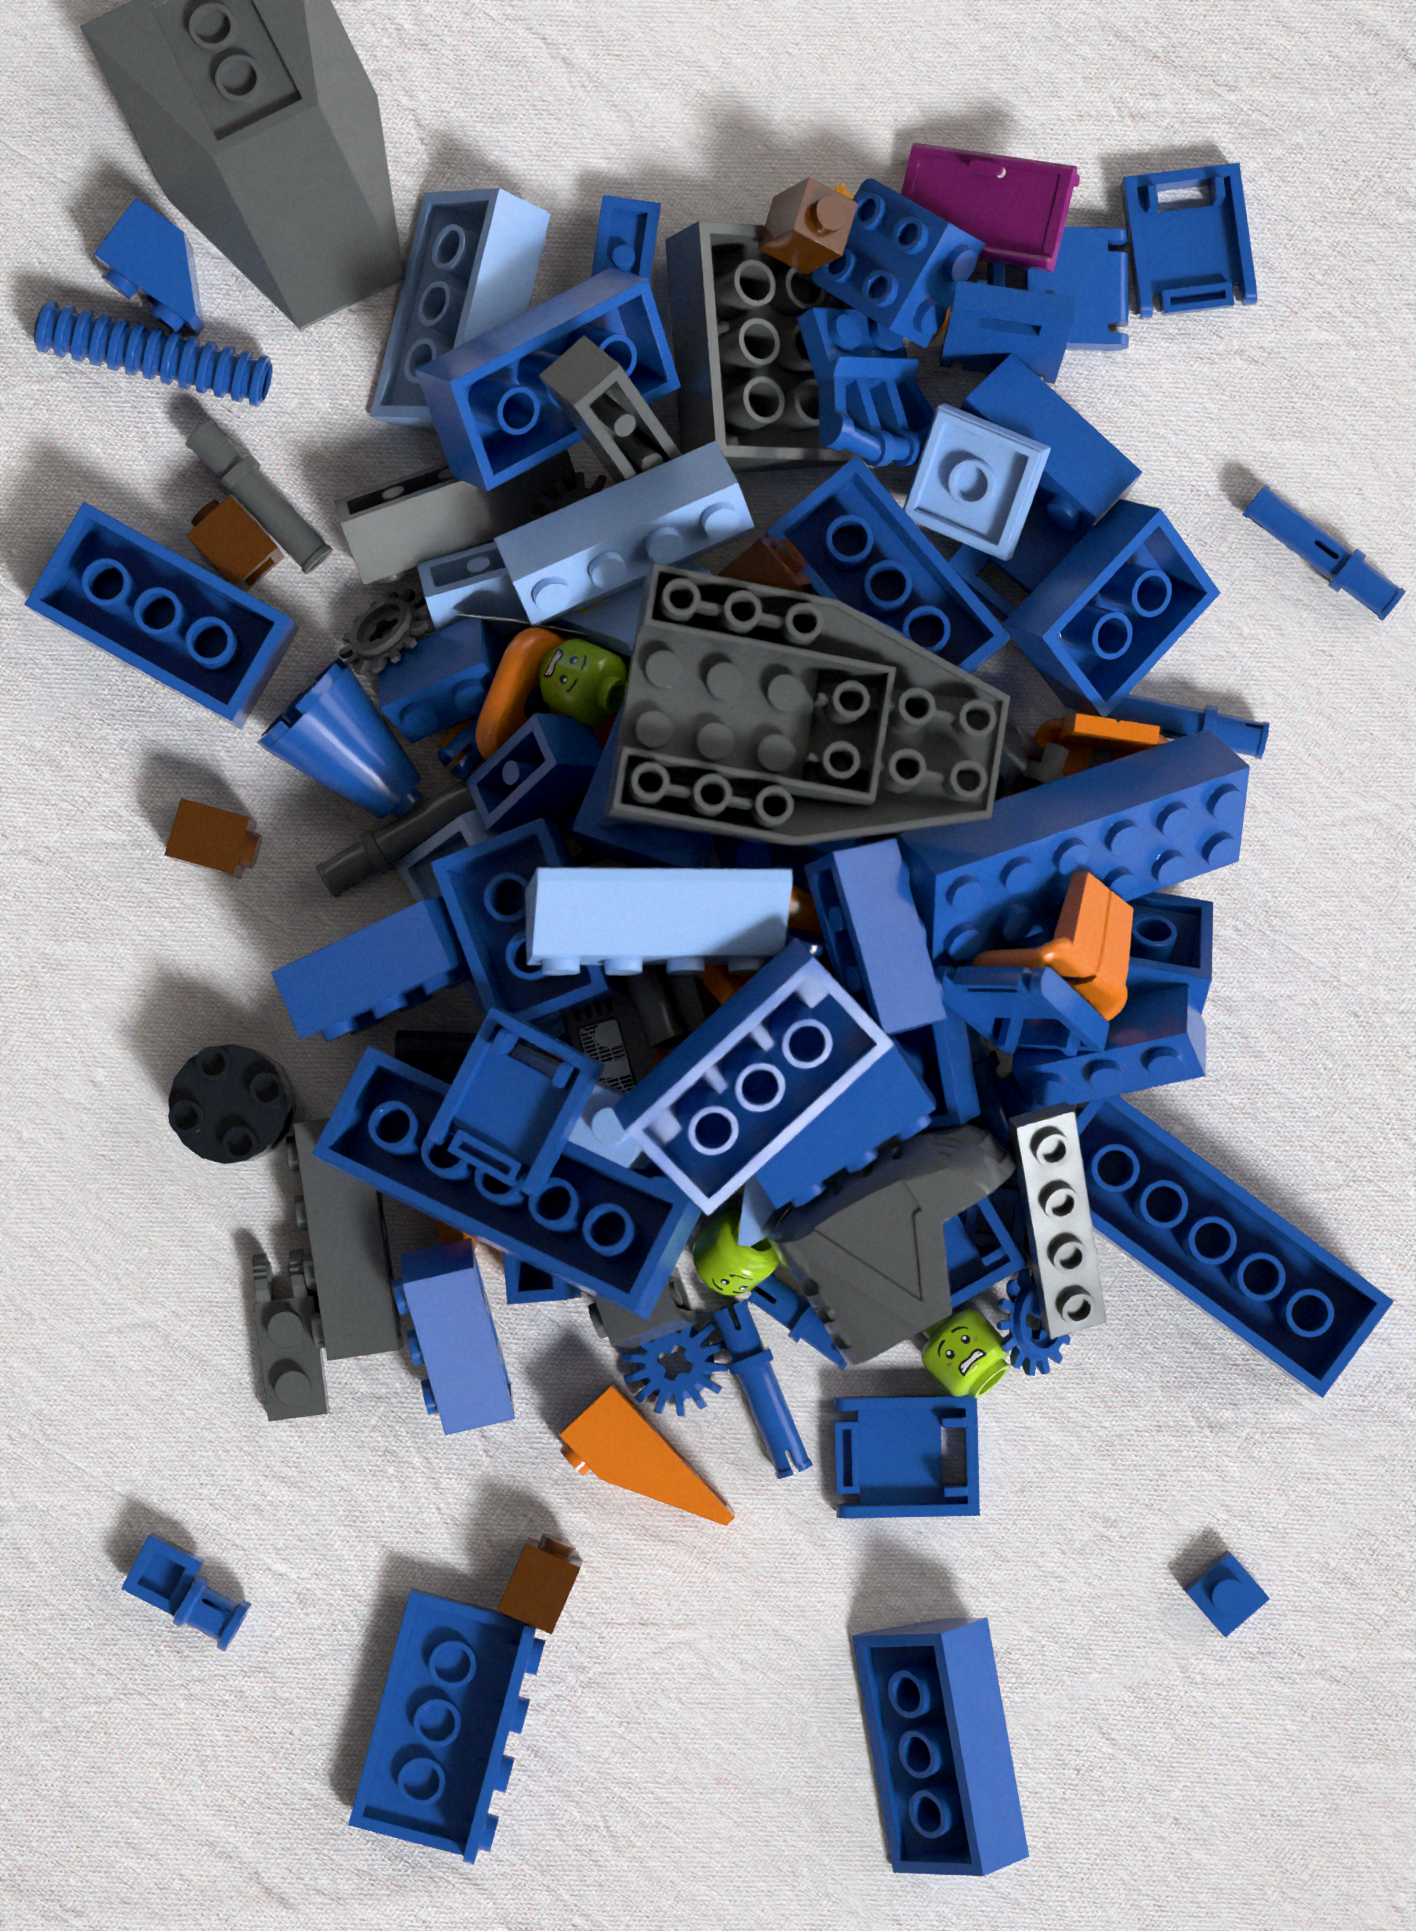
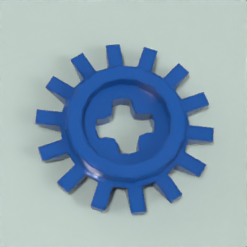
[997,1269,1071,1376]
[622,1312,728,1416]

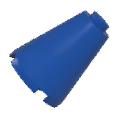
[257,657,422,820]

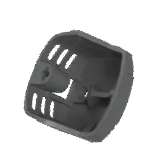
[767,1123,1016,1366]

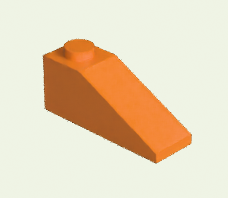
[559,1382,735,1526]

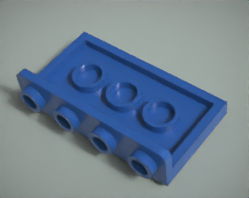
[348,1588,546,1864]

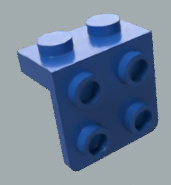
[812,178,985,348]

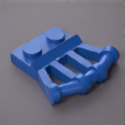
[797,307,935,466]

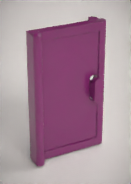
[901,142,1080,273]

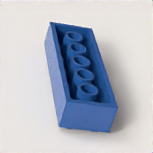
[898,728,1250,971]
[312,1046,702,1322]
[1075,1095,1394,1398]

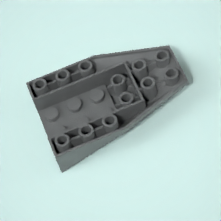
[80,0,404,331]
[603,564,1010,845]

